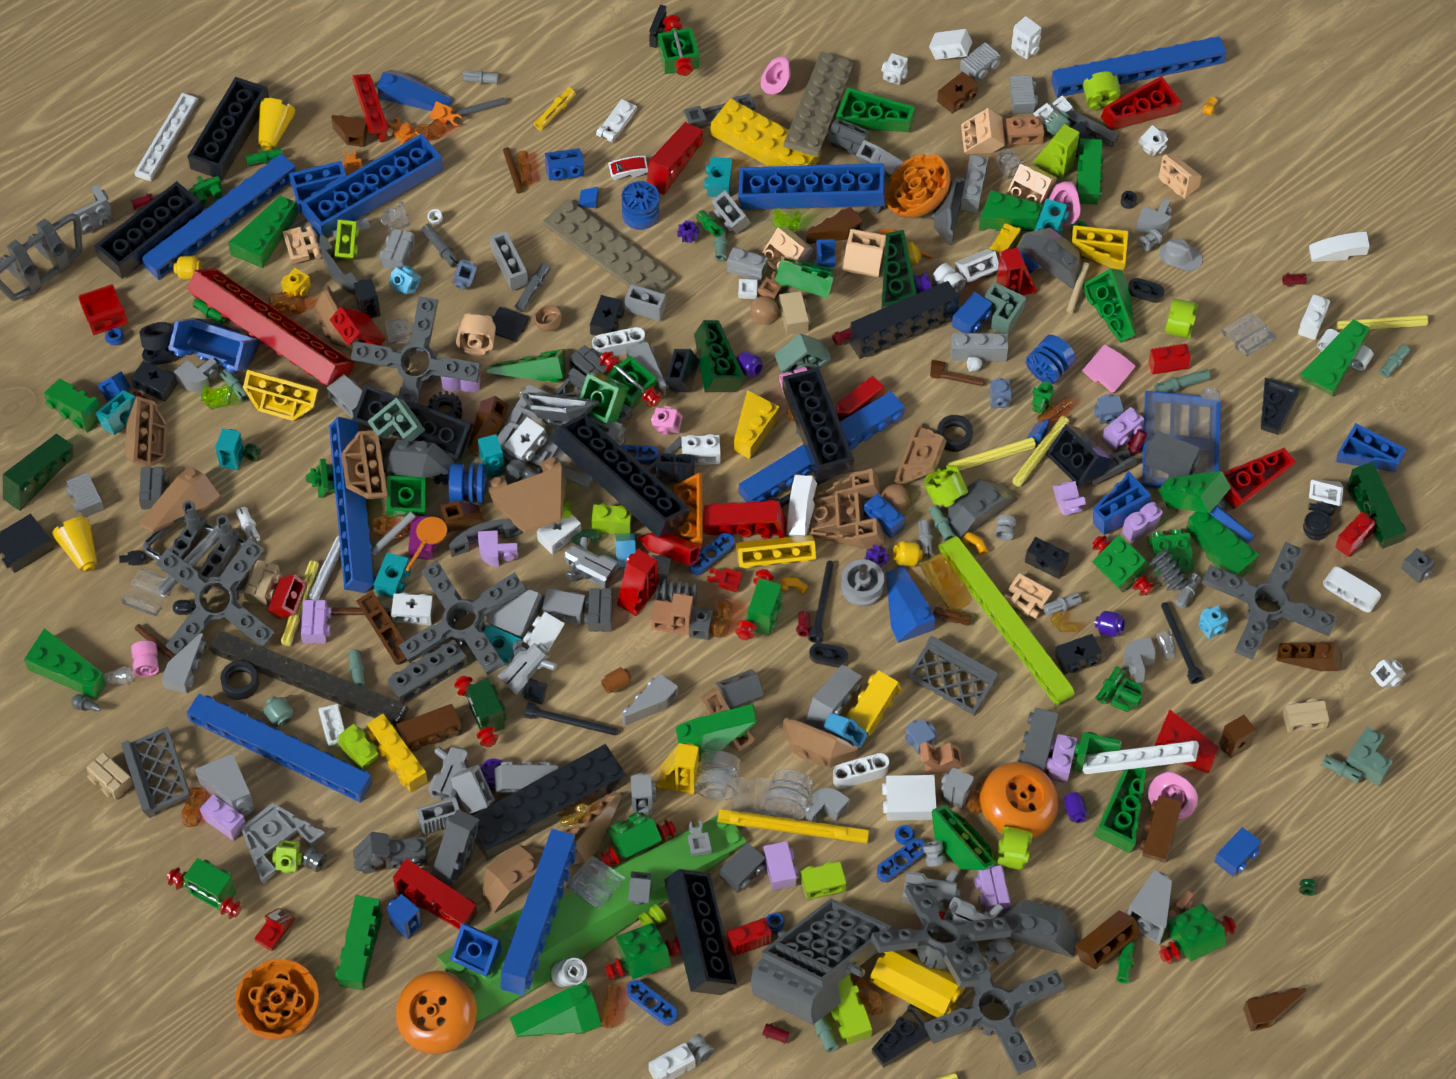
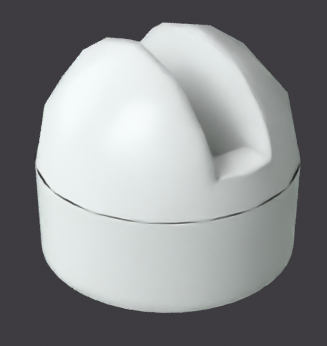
[427,209,443,225]
[967,357,982,372]

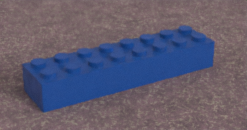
[301,134,443,238]
[738,163,886,209]
[500,828,577,996]

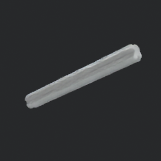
[156,525,219,596]

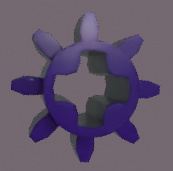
[677,220,699,243]
[864,544,889,568]

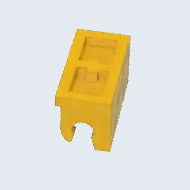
[988,224,1021,262]

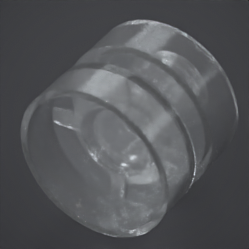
[695,751,741,801]
[765,769,814,820]

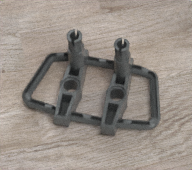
[0,213,83,301]
[143,500,250,592]

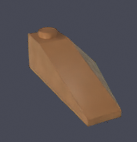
[139,466,221,533]

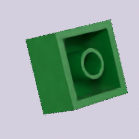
[579,372,629,423]
[386,476,425,520]

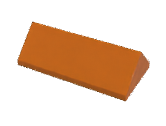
[672,473,702,550]

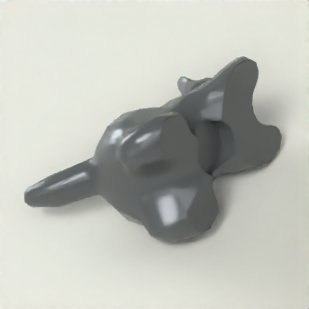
[503,452,543,485]

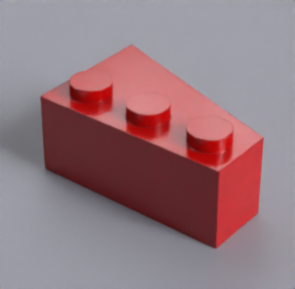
[996,248,1037,296]
[1155,709,1219,774]

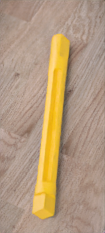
[717,809,869,844]

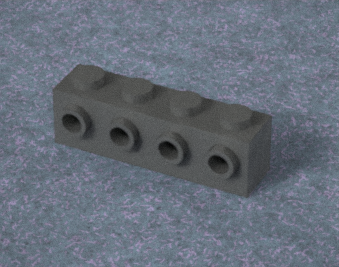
[387,640,468,706]

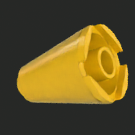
[258,98,296,150]
[53,517,97,572]

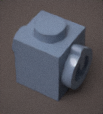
[452,260,477,290]
[989,377,1011,408]
[1094,394,1124,424]
[905,719,937,754]

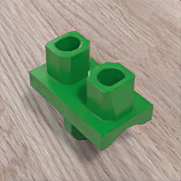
[188,176,223,206]
[1032,382,1054,415]
[305,459,335,498]

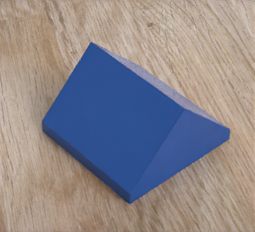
[450,923,502,977]

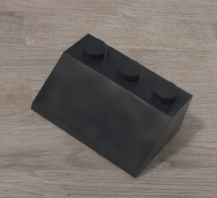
[1046,424,1113,487]

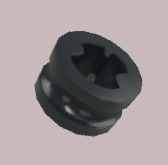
[1120,191,1137,209]

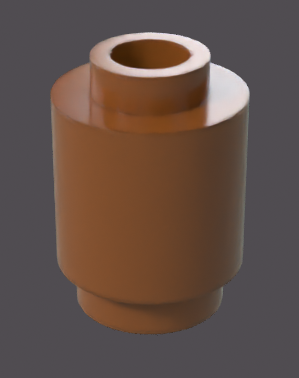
[601,667,631,694]

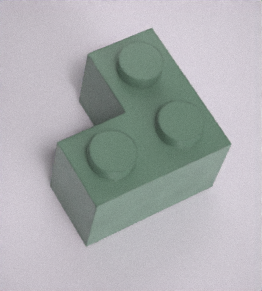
[985,282,1026,335]
[775,333,831,374]
[367,397,425,442]
[1346,726,1393,786]

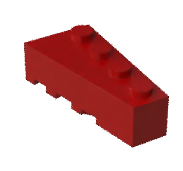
[1101,76,1182,130]
[646,122,704,195]
[1223,447,1296,510]
[702,500,787,539]
[393,858,477,930]

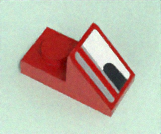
[254,908,295,951]

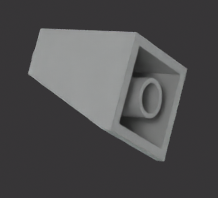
[486,588,545,638]
[195,754,255,817]
[1127,870,1172,945]

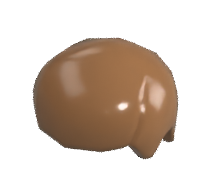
[750,296,778,325]
[534,305,562,332]
[881,484,911,513]

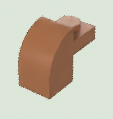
[920,742,963,773]

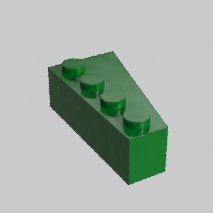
[836,88,915,132]
[228,196,298,268]
[1300,319,1370,396]
[1186,512,1259,578]
[24,628,106,699]
[1093,767,1146,853]
[335,895,383,990]

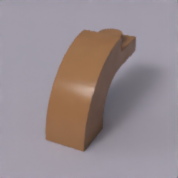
[699,687,755,752]

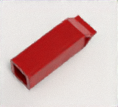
[836,376,885,422]
[638,532,700,566]

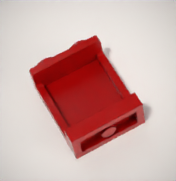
[78,284,129,336]
[330,307,386,346]

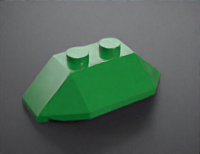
[931,805,997,871]

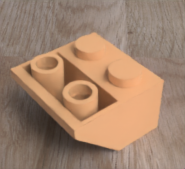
[961,108,1005,154]
[1159,154,1202,199]
[1006,162,1057,205]
[761,227,814,271]
[843,229,886,277]

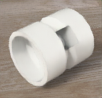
[931,263,966,294]
[551,958,587,987]

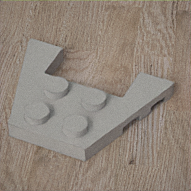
[241,803,325,883]

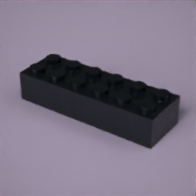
[187,77,269,180]
[94,181,203,279]
[849,281,959,359]
[782,367,854,481]
[352,384,474,460]
[664,869,737,995]

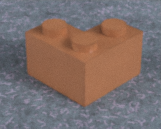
[651,593,693,635]

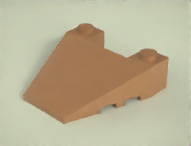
[486,456,568,533]
[807,469,884,549]

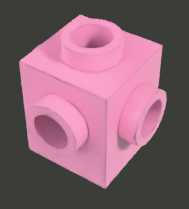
[651,406,683,435]

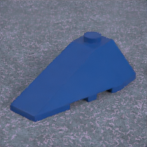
[377,70,452,111]
[886,566,935,643]

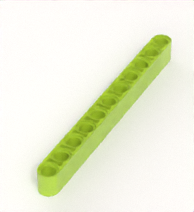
[938,536,1075,705]

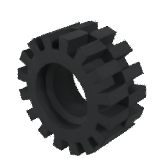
[428,391,462,418]

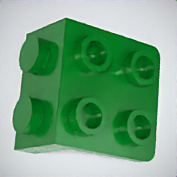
[1147,529,1193,575]
[1072,732,1122,772]

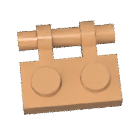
[283,226,322,264]
[1004,573,1053,619]

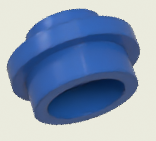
[105,328,124,345]
[895,825,915,845]
[766,913,785,933]

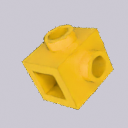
[281,268,311,301]

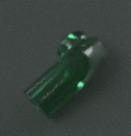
[571,528,601,545]

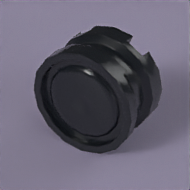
[1303,510,1331,541]

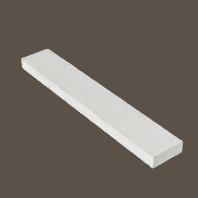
[134,93,199,182]
[1083,741,1199,774]

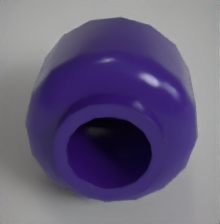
[736,351,763,378]
[1095,611,1125,637]

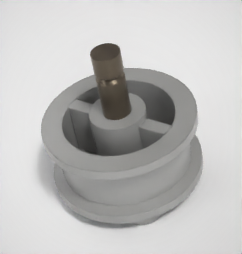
[841,559,884,606]

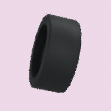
[139,322,174,350]
[937,415,973,452]
[220,660,259,700]

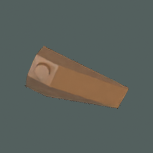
[562,793,622,864]

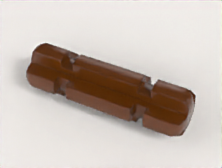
[933,607,971,626]

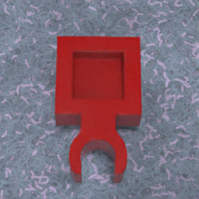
[707,568,743,593]

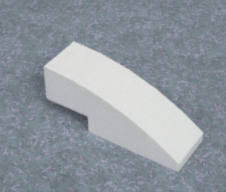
[1309,232,1370,262]
[787,475,817,536]

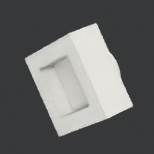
[738,279,757,299]

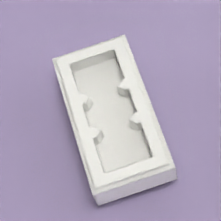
[318,704,345,747]

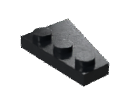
[1261,378,1300,435]
[872,1004,930,1068]

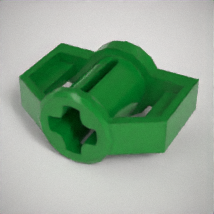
[1111,678,1143,712]

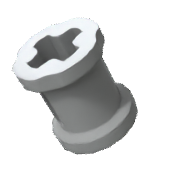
[1138,229,1162,252]

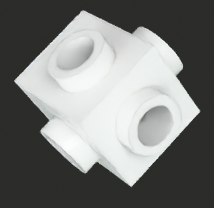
[881,53,908,85]
[1138,125,1168,156]
[1371,659,1406,688]

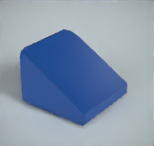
[578,187,599,208]
[1027,420,1049,444]

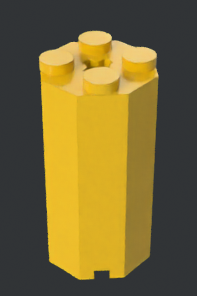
[870,950,966,1018]

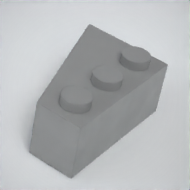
[805,665,862,733]

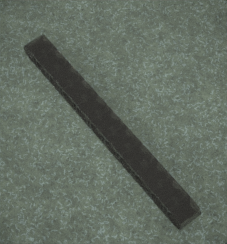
[209,631,409,727]

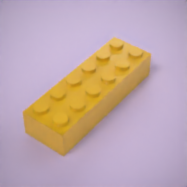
[710,98,821,166]

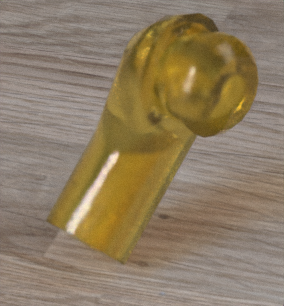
[560,804,588,827]

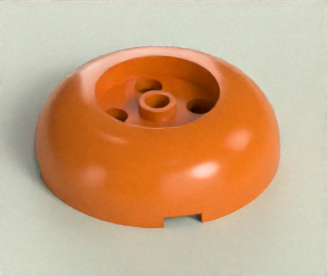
[885,154,951,218]
[980,762,1059,839]
[235,959,319,1040]
[396,971,477,1055]

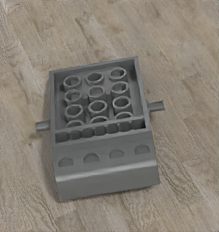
[751,898,892,1025]

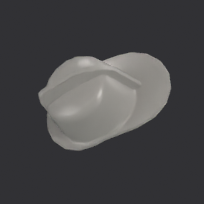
[1159,238,1203,271]

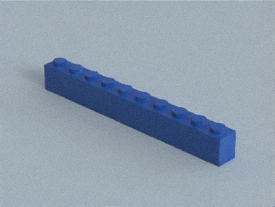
[1051,36,1227,98]
[142,154,297,280]
[739,391,905,503]
[329,417,375,593]
[186,694,372,803]

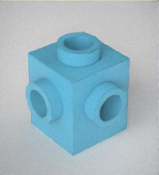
[389,265,422,294]
[1198,605,1228,639]

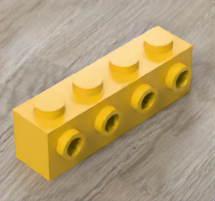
[736,535,816,568]
[366,714,428,793]

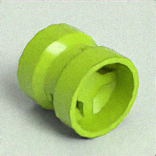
[638,904,667,926]

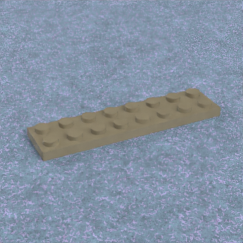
[783,52,854,157]
[543,199,676,294]

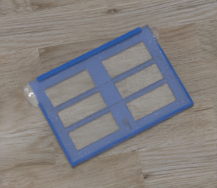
[1142,388,1221,488]

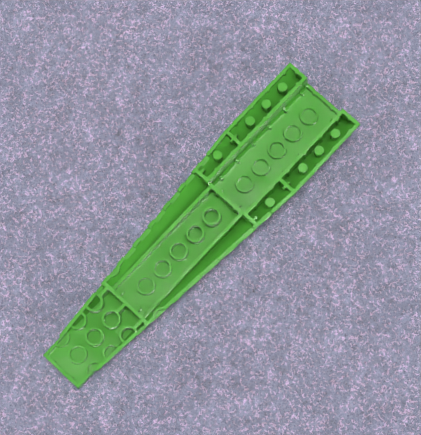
[436,815,747,1023]

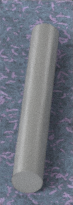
[371,512,416,556]

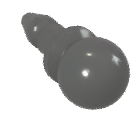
[71,694,102,712]

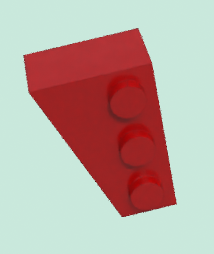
[617,549,658,616]

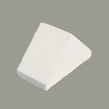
[1309,479,1344,506]

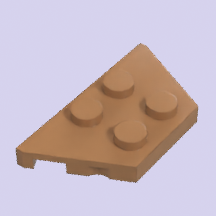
[894,423,946,485]

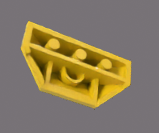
[243,370,319,421]

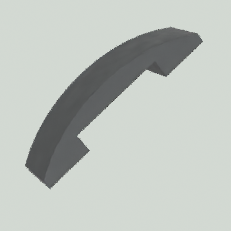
[683,93,756,127]
[320,235,358,295]
[449,519,524,557]

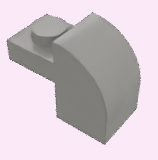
[1136,198,1172,234]
[174,358,219,392]
[1123,637,1156,683]
[805,788,850,822]

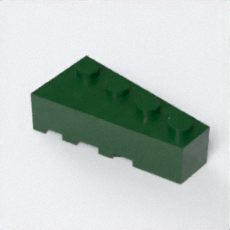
[881,230,917,309]
[694,320,745,392]
[3,433,73,511]
[1346,461,1406,549]

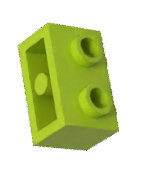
[334,220,359,260]
[592,504,632,534]
[337,724,378,769]
[800,862,846,901]

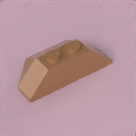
[314,284,359,349]
[125,396,168,467]
[341,430,388,499]
[783,717,858,768]
[482,844,544,913]

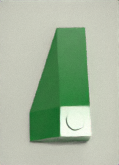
[1083,268,1137,343]
[486,349,566,383]
[510,981,602,1037]

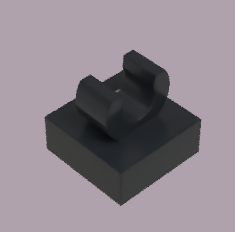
[524,678,548,705]

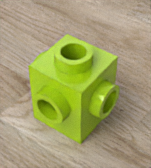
[272,840,303,873]

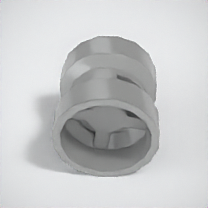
[994,515,1016,541]
[923,841,946,866]
[686,1034,714,1063]

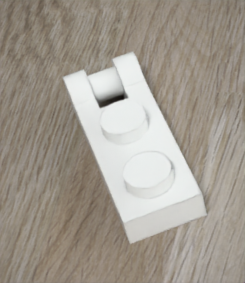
[596,99,637,143]

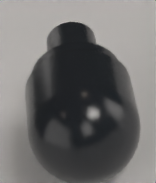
[1308,501,1335,517]
[119,550,147,566]
[172,600,196,615]

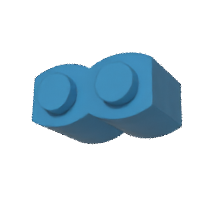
[824,713,867,748]

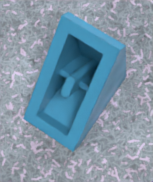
[615,533,636,569]

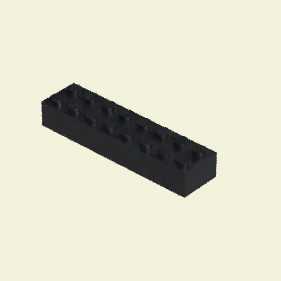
[553,414,691,538]
[472,744,626,860]

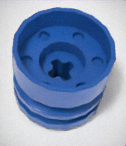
[621,181,659,230]
[1025,335,1076,385]
[449,463,487,504]

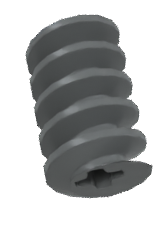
[1149,548,1189,591]
[656,578,698,607]

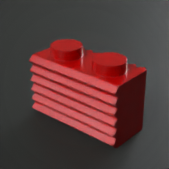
[1148,343,1191,375]
[1335,512,1376,557]
[268,574,307,619]
[727,918,772,957]

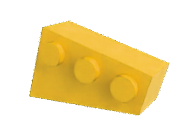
[1071,226,1128,273]
[734,390,779,459]
[847,670,903,736]
[655,743,699,794]

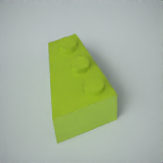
[1033,124,1080,179]
[831,973,872,1045]

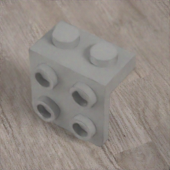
[74,184,113,235]

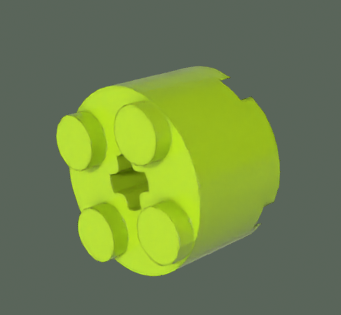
[1083,72,1122,111]
[1165,298,1198,339]
[923,465,968,507]
[996,825,1033,870]

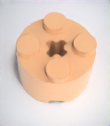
[456,313,496,356]

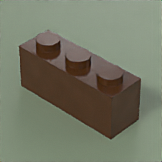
[396,704,462,752]
[1139,795,1182,863]
[1074,910,1141,970]

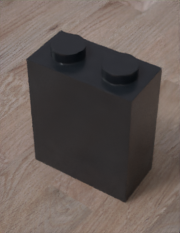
[0,513,54,573]

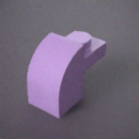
[1053,481,1086,515]
[478,531,518,567]

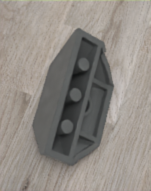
[931,177,966,246]
[1016,228,1081,289]
[522,392,599,424]
[382,439,455,478]
[948,479,1017,540]
[998,900,1078,958]

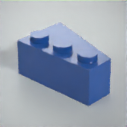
[289,161,346,214]
[1336,423,1406,473]
[1093,471,1151,535]

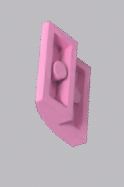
[1082,345,1136,393]

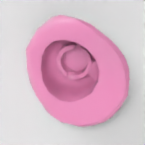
[760,56,791,95]
[1049,181,1080,226]
[1148,772,1198,820]

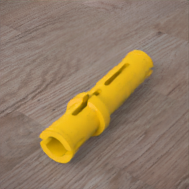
[534,87,576,131]

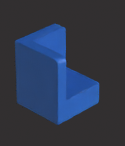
[816,239,836,267]
[98,371,131,401]

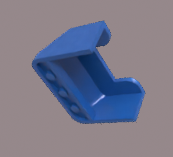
[168,317,260,373]

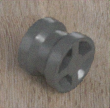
[302,847,327,872]

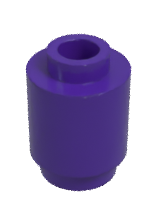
[1064,792,1089,823]

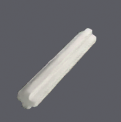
[308,536,341,601]

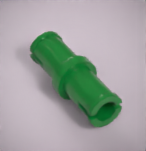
[245,147,283,166]
[696,210,723,237]
[192,298,227,325]
[1095,666,1126,705]
[1116,942,1136,984]

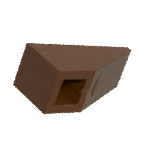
[806,206,863,244]
[467,396,509,457]
[1276,642,1343,671]
[1243,988,1306,1032]

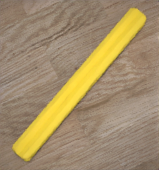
[1337,315,1428,332]
[1012,416,1069,487]
[947,437,1036,471]
[281,561,320,646]

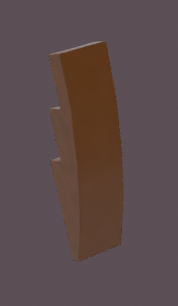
[356,590,406,665]

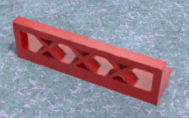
[352,74,388,142]

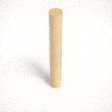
[1066,262,1089,314]

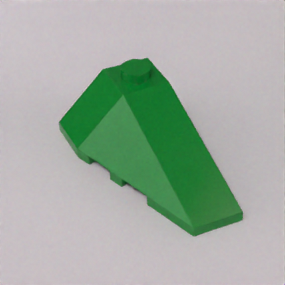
[676,704,757,767]

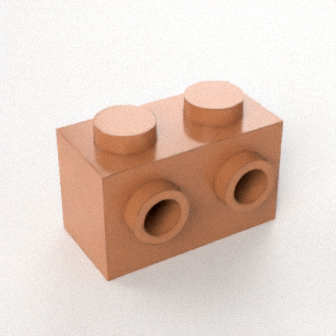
[1005,116,1044,146]

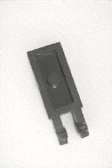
[1091,449,1138,485]

